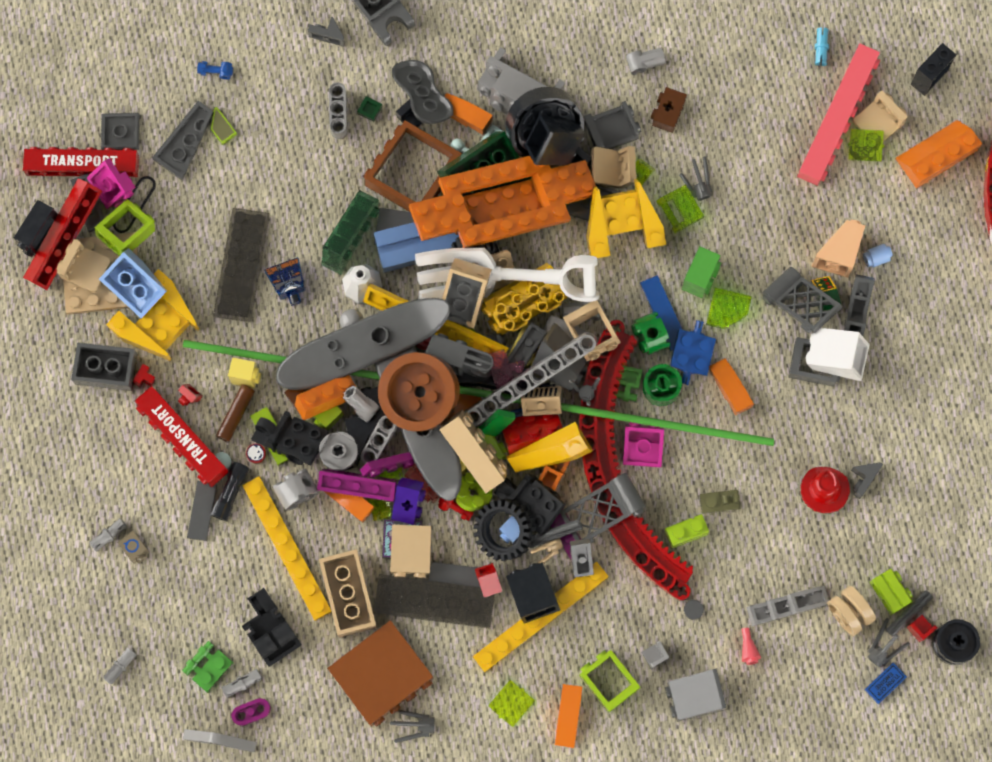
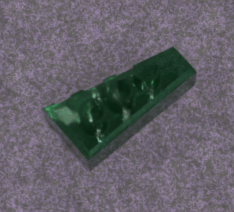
[321,190,380,275]

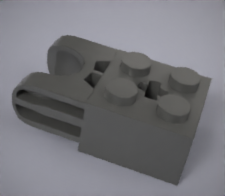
[351,0,415,46]
[426,333,494,380]

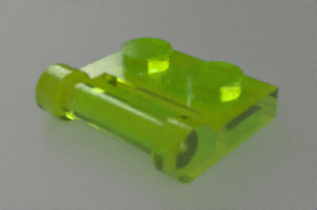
[656,184,704,234]

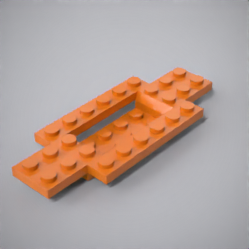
[409,156,596,248]

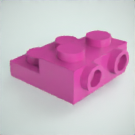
[87,158,136,209]
[623,422,664,467]

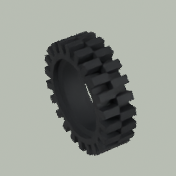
[473,499,536,561]

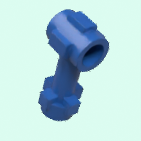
[197,61,233,80]

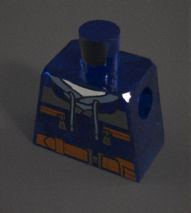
[264,257,305,306]

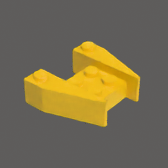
[586,179,666,258]
[106,269,199,361]

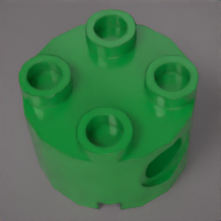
[631,311,670,355]
[643,364,682,406]

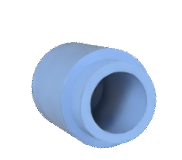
[863,244,893,267]

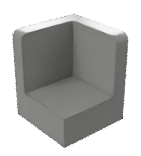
[641,641,670,669]

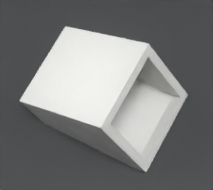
[806,328,869,381]

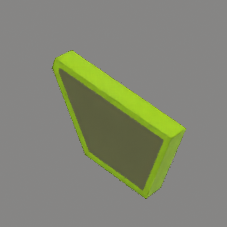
[211,107,237,145]

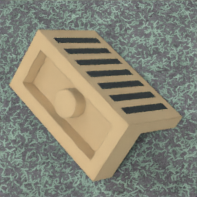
[521,386,562,416]

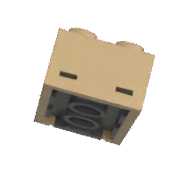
[442,258,492,328]

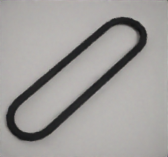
[113,176,156,233]

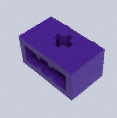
[391,477,426,525]

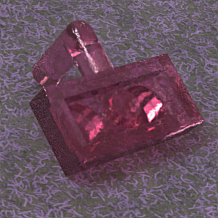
[489,349,525,389]

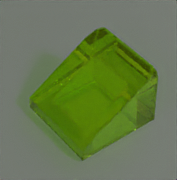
[636,159,655,185]
[371,500,392,521]

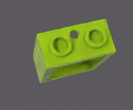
[94,199,155,256]
[579,650,640,713]

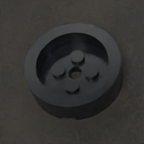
[505,87,584,157]

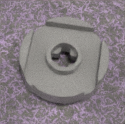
[319,432,358,471]

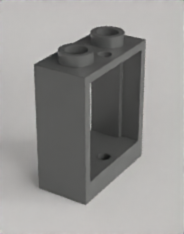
[788,337,841,387]

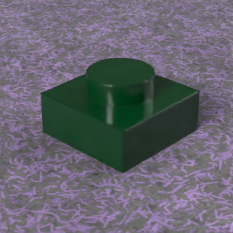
[357,96,383,122]

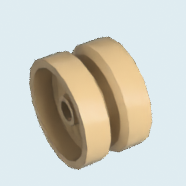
[827,585,876,637]

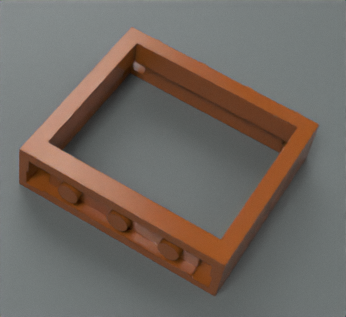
[364,121,462,213]

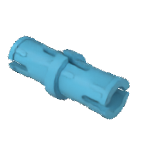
[814,27,829,66]

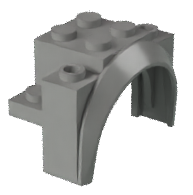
[477,47,565,114]

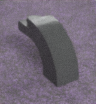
[844,274,875,336]

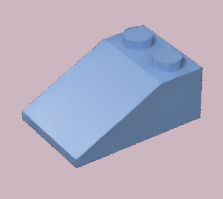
[99,248,167,318]

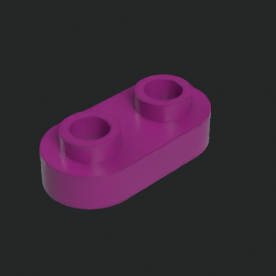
[231,698,271,726]

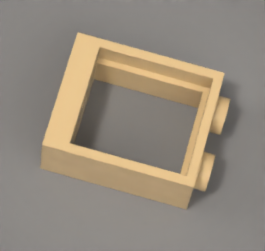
[563,300,621,361]

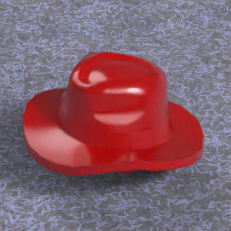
[801,467,850,513]

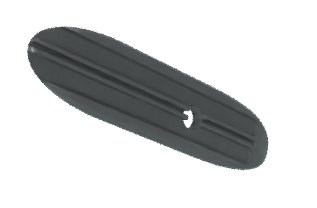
[276,298,450,390]
[374,328,462,501]

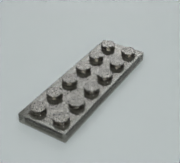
[213,208,270,323]
[373,574,495,629]

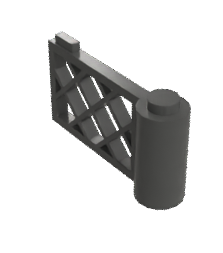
[762,267,842,333]
[560,473,646,544]

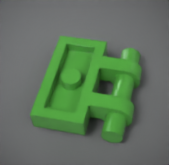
[615,366,643,402]
[182,641,233,693]

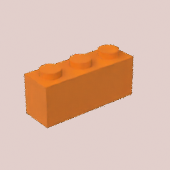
[295,375,356,421]

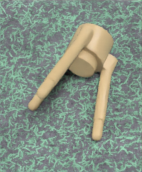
[530,538,563,564]

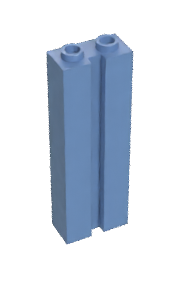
[374,222,459,273]

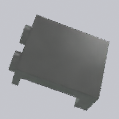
[584,101,641,149]

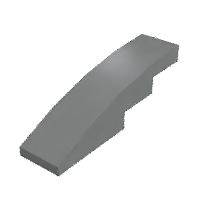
[747,585,829,626]

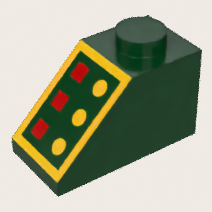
[811,276,842,312]

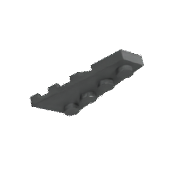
[152,101,213,181]

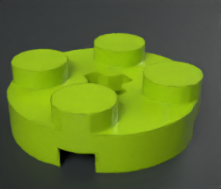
[455,472,493,512]

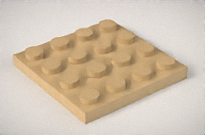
[63,232,138,315]

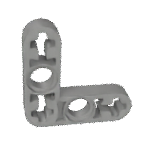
[183,729,257,752]

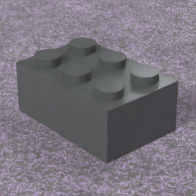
[71,342,138,391]

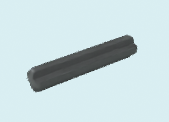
[530,519,583,548]
[886,590,933,636]

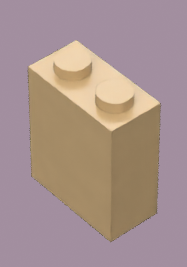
[390,525,431,578]

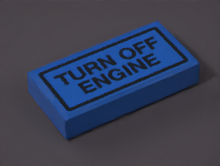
[864,663,907,704]

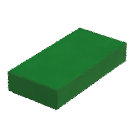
[479,409,515,437]

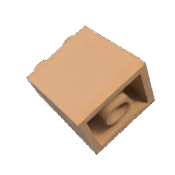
[812,220,865,278]

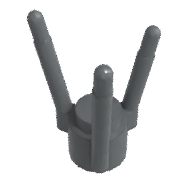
[679,156,712,201]
[569,377,601,406]
[867,618,910,667]
[390,710,434,743]

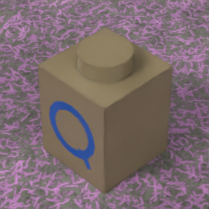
[117,531,149,563]

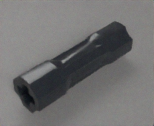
[211,461,250,522]

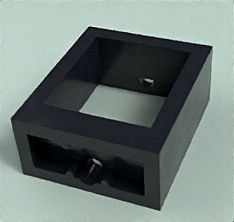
[911,43,957,96]
[13,200,58,258]

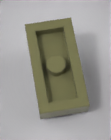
[699,490,741,514]

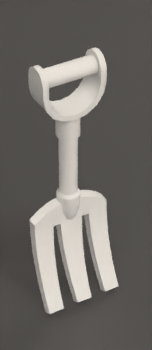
[415,248,599,302]

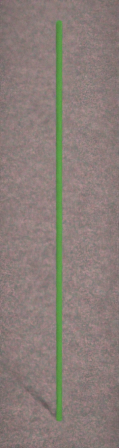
[183,340,774,446]

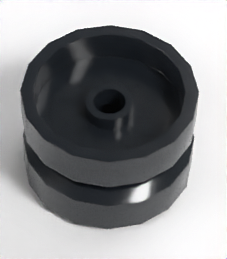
[932,619,980,665]

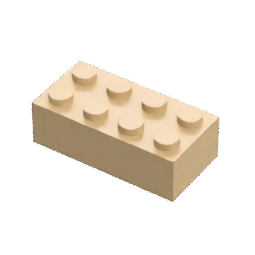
[440,409,508,493]
[319,549,377,638]

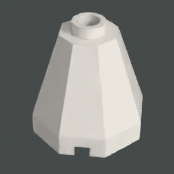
[342,264,383,304]

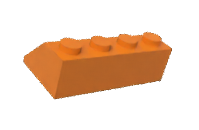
[895,120,982,189]

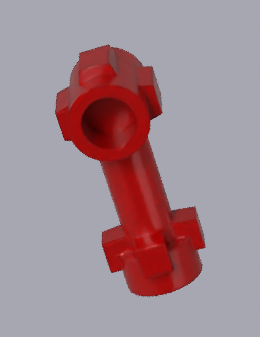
[438,497,474,521]

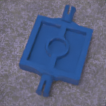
[670,320,716,385]

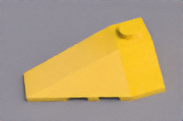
[506,422,593,472]

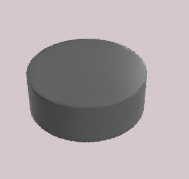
[684,600,704,620]

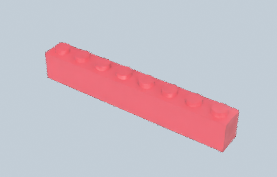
[797,43,880,186]

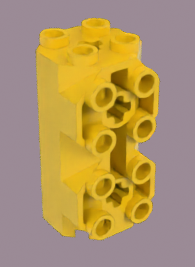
[481,263,568,335]

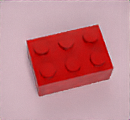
[501,414,563,456]

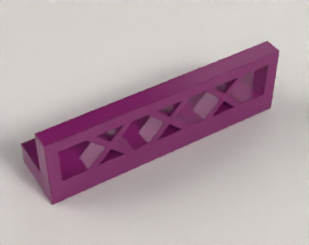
[317,468,400,502]

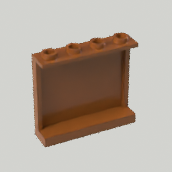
[327,620,434,727]

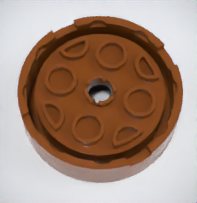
[378,352,460,431]

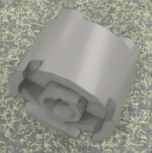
[272,469,319,511]

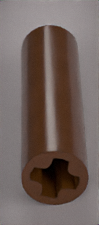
[216,385,255,443]

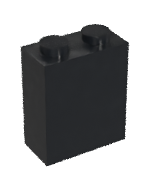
[506,562,560,624]

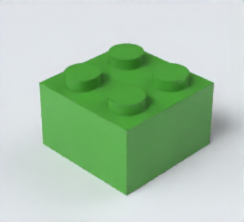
[681,246,722,298]

